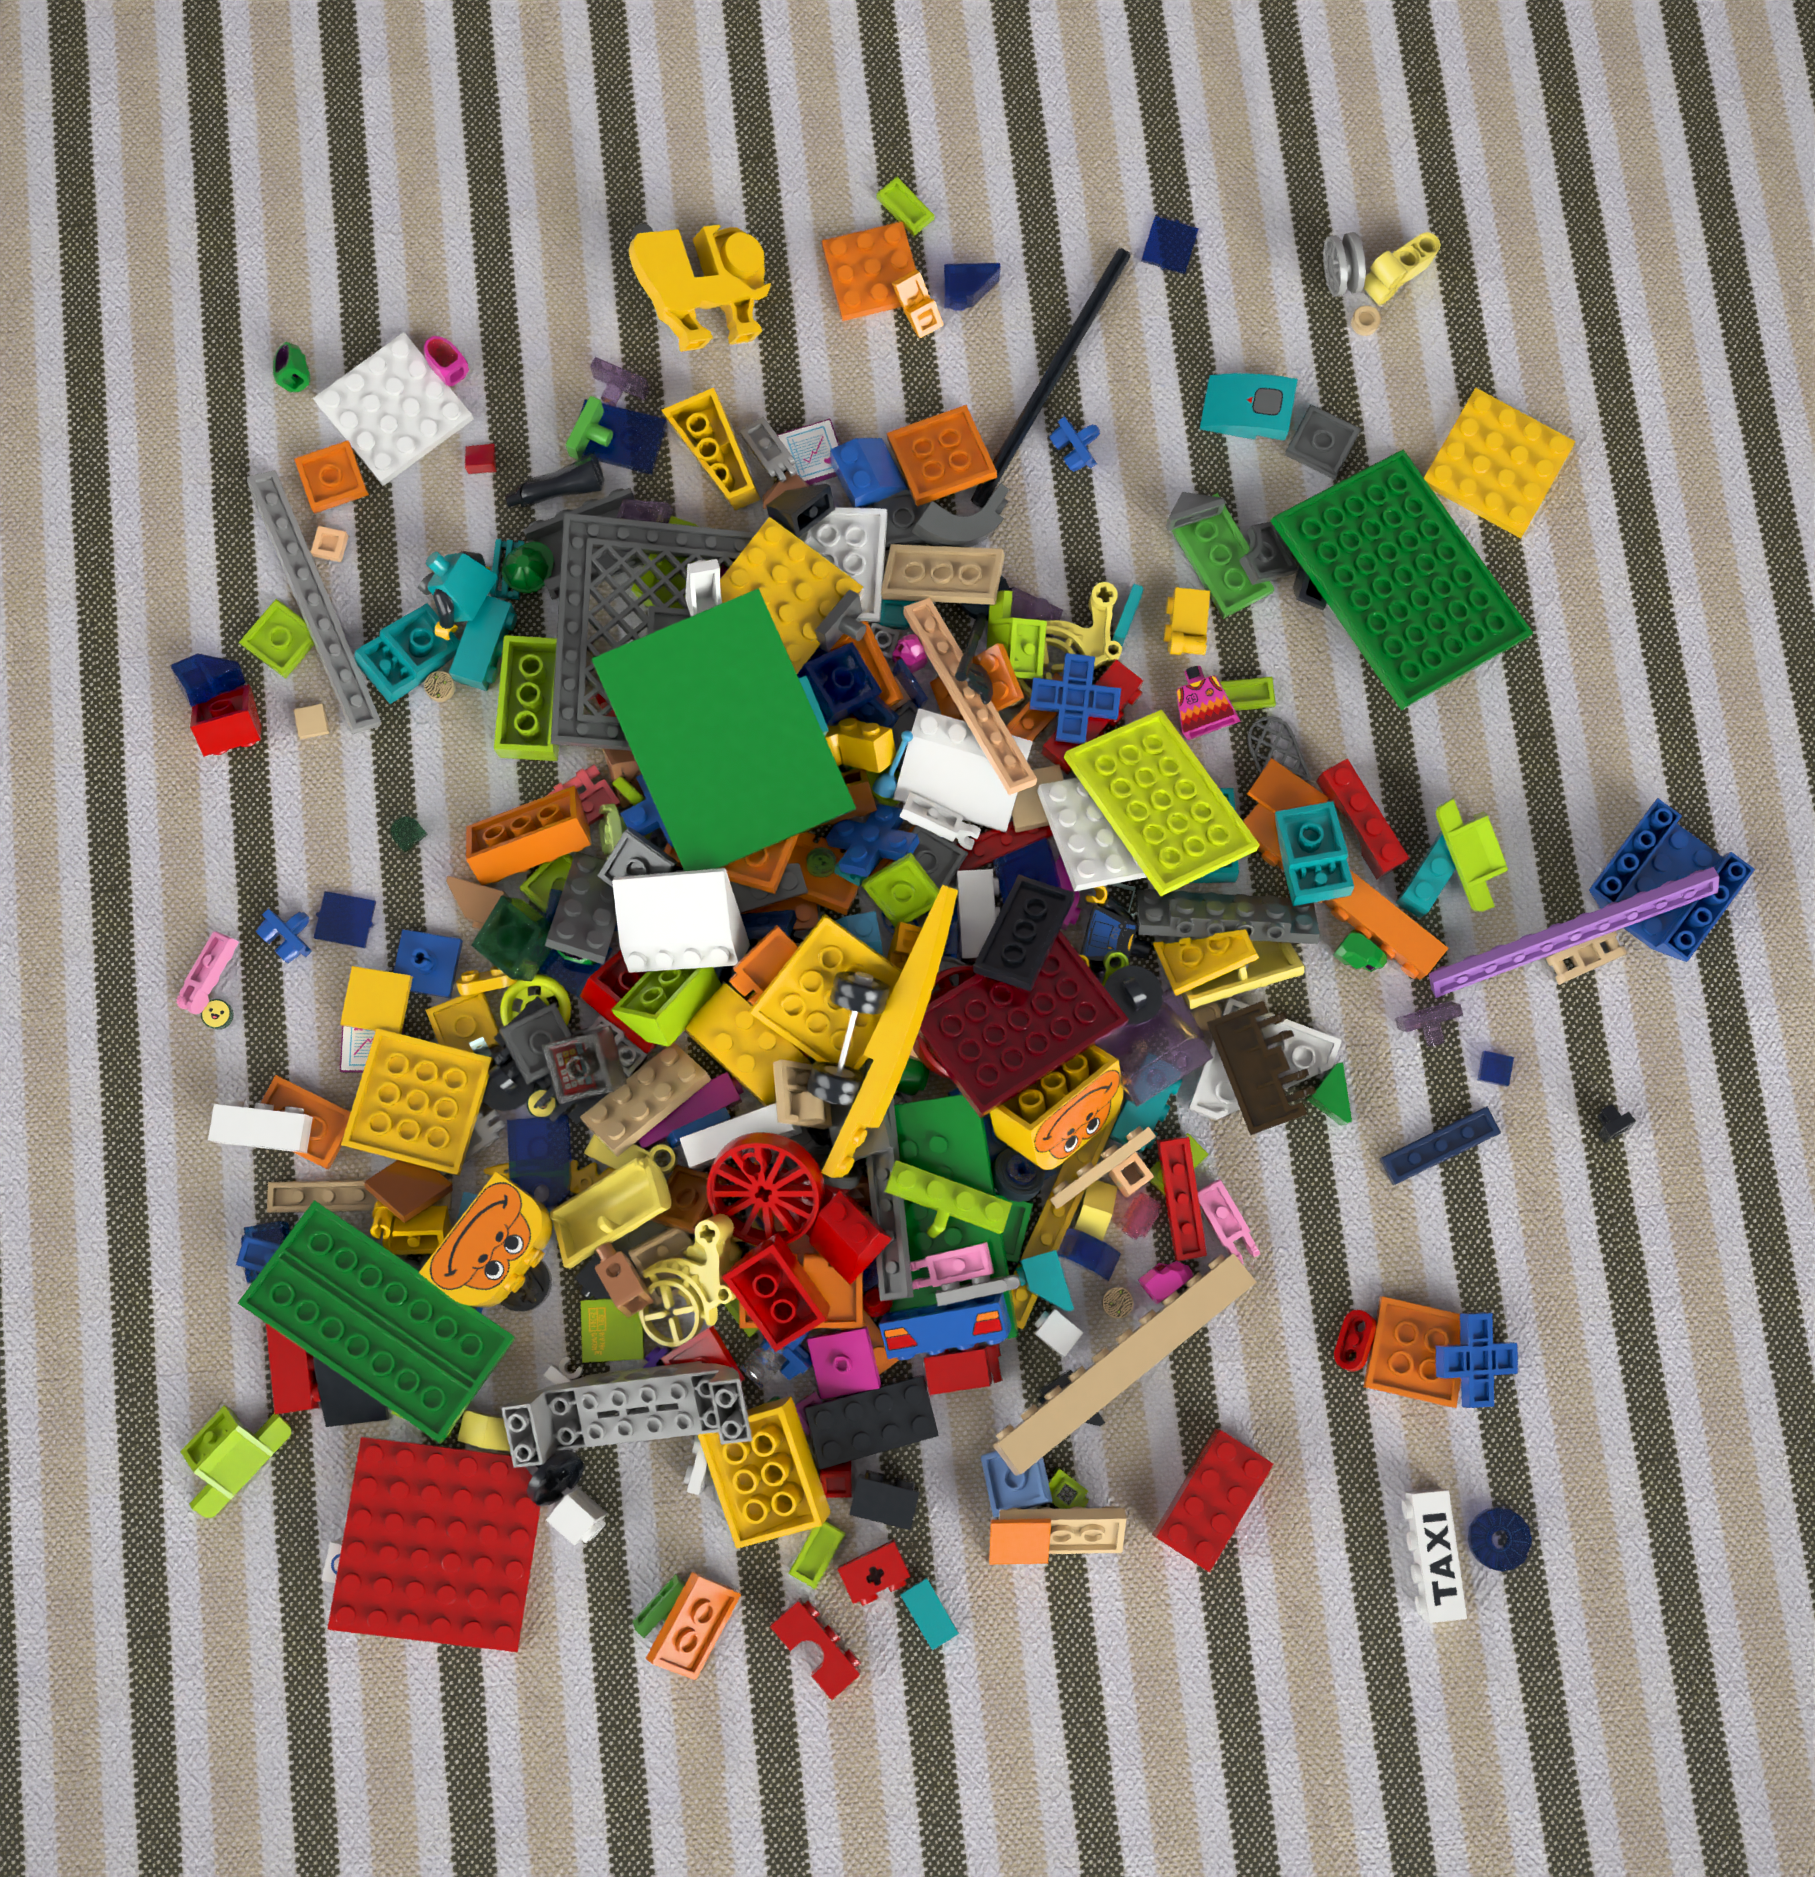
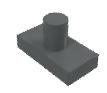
[815,590,867,652]

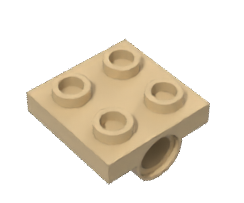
[773,1059,832,1129]

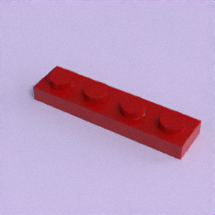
[1157,1135,1207,1261]

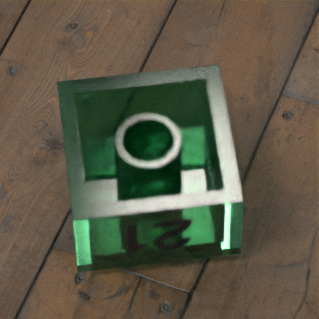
[471,896,552,982]

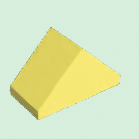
[1072,1180,1118,1245]
[457,1410,510,1451]

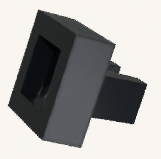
[1597,1104,1636,1144]

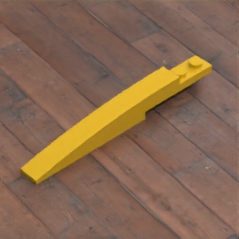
[821,885,958,1178]

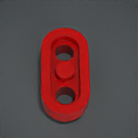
[1334,1310,1376,1372]

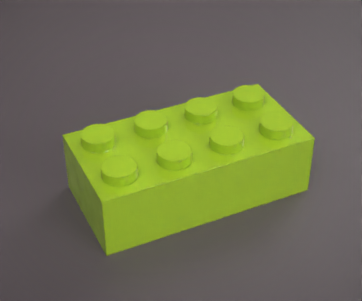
[494,635,559,761]

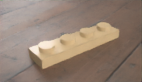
[1050,1126,1156,1209]

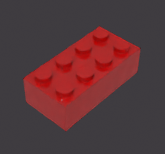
[1152,1428,1274,1573]

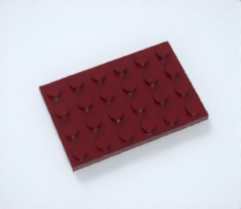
[918,931,1129,1118]

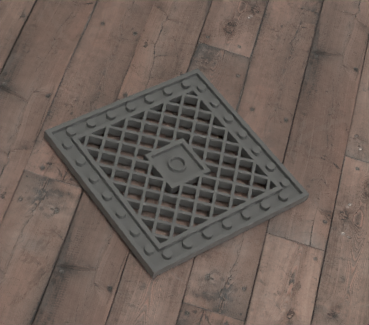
[550,513,756,751]

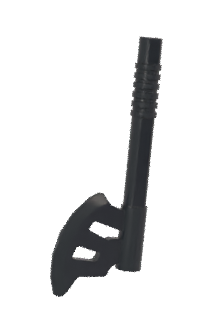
[955,613,993,705]

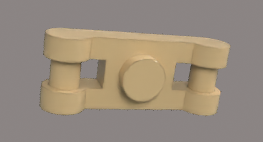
[1545,931,1628,985]

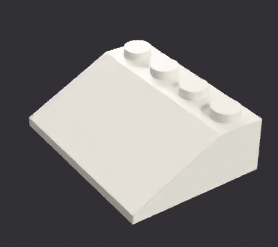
[893,708,1032,832]
[612,868,750,973]

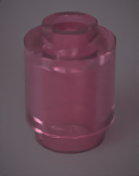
[1119,1193,1161,1240]

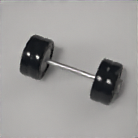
[807,972,889,1105]

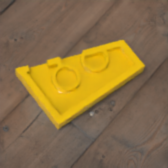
[1153,929,1259,996]

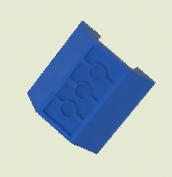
[1589,798,1755,962]

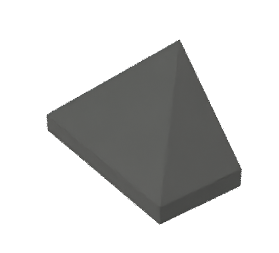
[1166,492,1225,531]

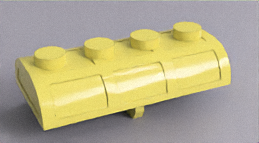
[1180,941,1304,1010]
[550,1157,672,1269]

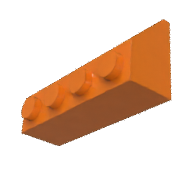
[466,785,591,885]

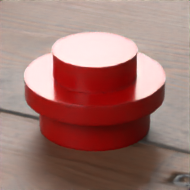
[863,1287,893,1317]

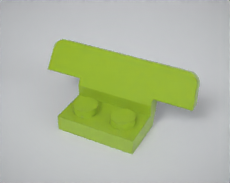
[986,590,1047,680]
[1436,798,1508,912]
[180,1405,291,1518]

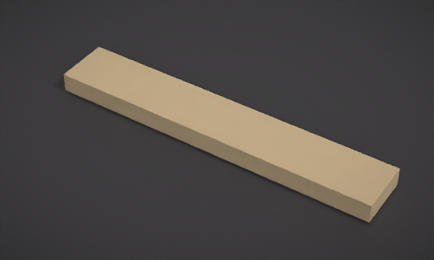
[267,1179,452,1213]

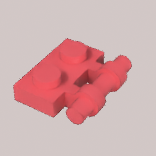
[546,764,621,826]

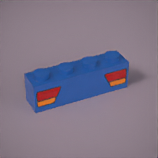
[879,1292,1011,1360]

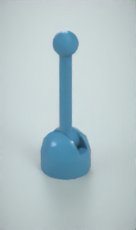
[872,730,913,798]

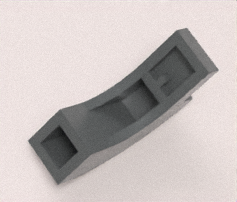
[911,483,1010,547]

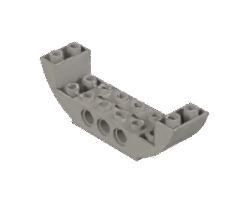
[501,1361,752,1468]

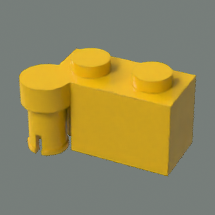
[1163,587,1210,656]
[825,718,896,773]
[370,1200,451,1255]

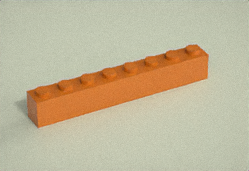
[1243,803,1449,980]

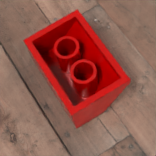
[580,950,658,1054]
[722,1233,830,1352]

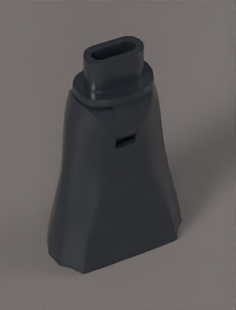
[505,451,605,508]

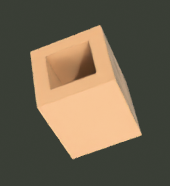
[1108,1152,1154,1198]

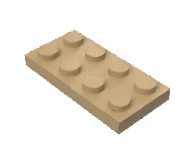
[881,544,1005,605]
[580,1042,711,1157]
[999,1506,1126,1554]

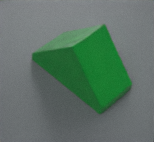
[1306,1062,1352,1126]

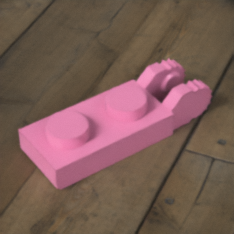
[176,931,239,1015]
[1197,1179,1260,1264]
[910,1242,994,1289]

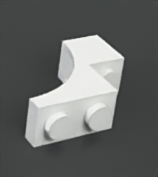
[685,559,722,616]

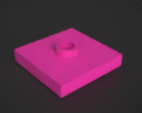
[807,1326,882,1399]

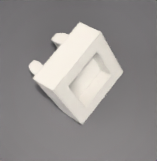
[544,1357,583,1385]

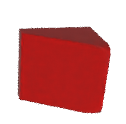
[465,444,497,474]
[820,1461,852,1498]

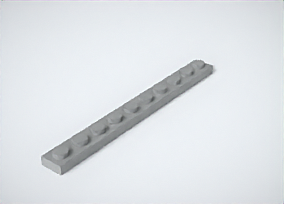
[247,470,381,734]

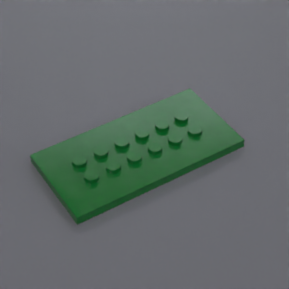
[866,1094,1019,1339]
[238,1200,516,1444]

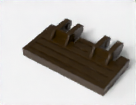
[1207,1001,1316,1135]

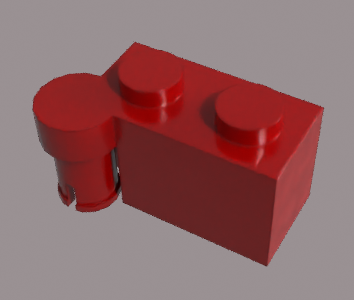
[924,1343,1003,1395]

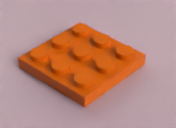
[821,221,916,321]
[887,405,997,506]
[1363,1296,1461,1408]

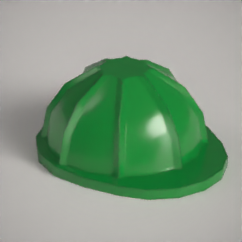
[502,542,554,593]

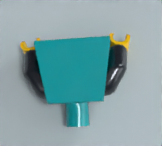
[425,551,498,640]

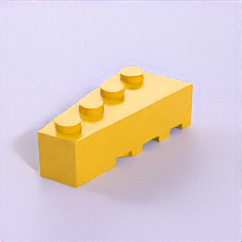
[662,387,761,511]

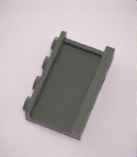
[523,488,650,600]

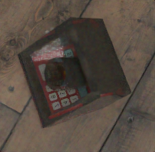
[542,1025,627,1104]

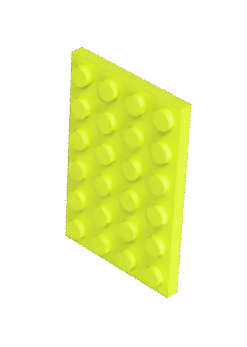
[1064,709,1260,896]

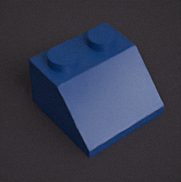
[830,438,907,508]

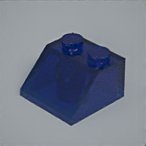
[797,642,882,726]

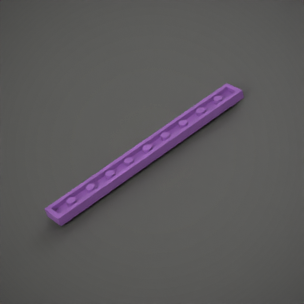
[1429,867,1719,998]

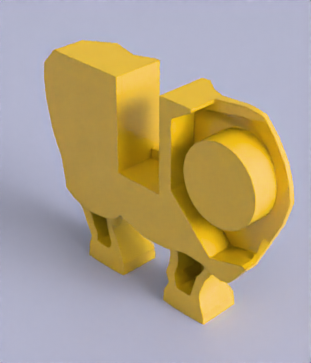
[629,225,771,352]

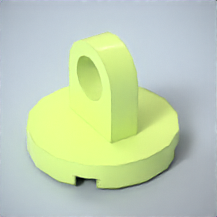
[599,804,652,861]

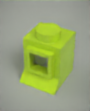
[1048,1467,1089,1509]

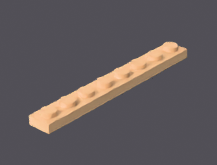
[903,598,1037,795]

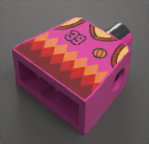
[1176,666,1241,740]

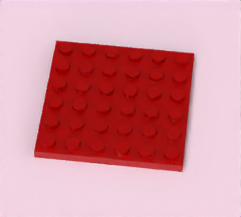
[327,1436,541,1652]

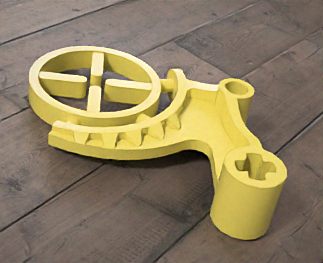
[1017,582,1122,698]
[639,1214,736,1347]

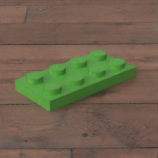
[1166,493,1275,619]

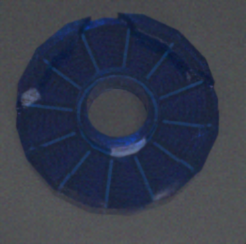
[1467,1507,1532,1572]

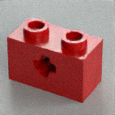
[837,1539,910,1606]

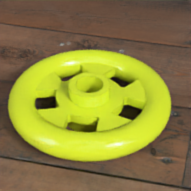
[500,974,571,1027]

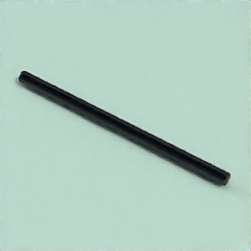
[971,248,1131,508]

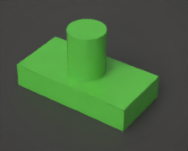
[565,395,613,460]
[633,1574,685,1638]

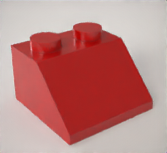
[190,684,261,757]
[809,1191,892,1285]

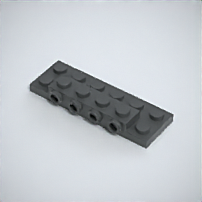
[1136,889,1320,944]

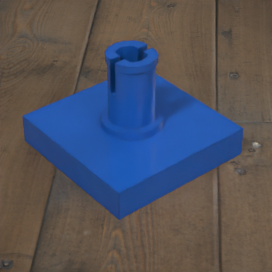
[393,929,463,998]

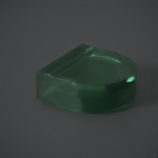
[391,816,428,853]

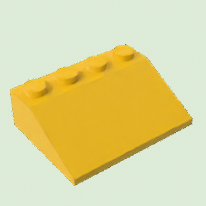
[698,1396,831,1549]

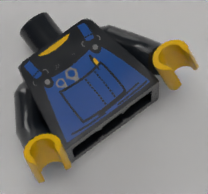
[1080,886,1151,978]

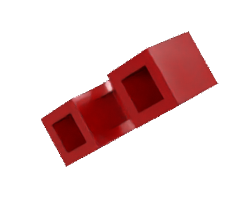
[770,1598,861,1701]

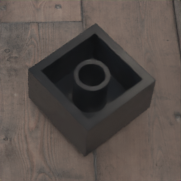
[849,1470,920,1530]

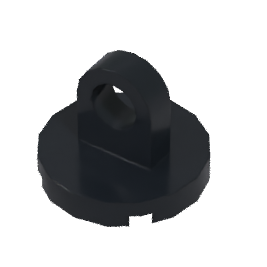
[1104,965,1163,1026]
[482,1052,535,1111]
[525,1451,584,1506]

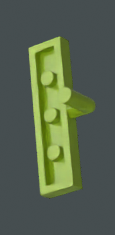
[885,1160,1012,1238]

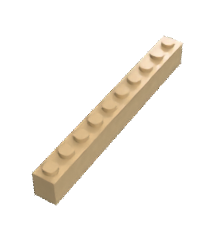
[993,1253,1257,1476]

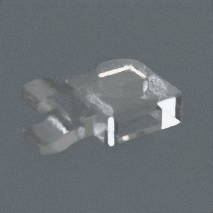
[739,1346,785,1389]

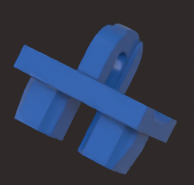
[1049,416,1100,472]
[255,909,312,963]
[758,1331,813,1380]

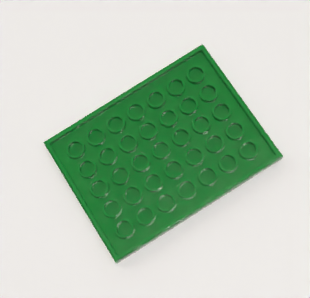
[1271,449,1534,711]
[591,588,856,871]

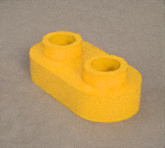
[456,964,518,995]

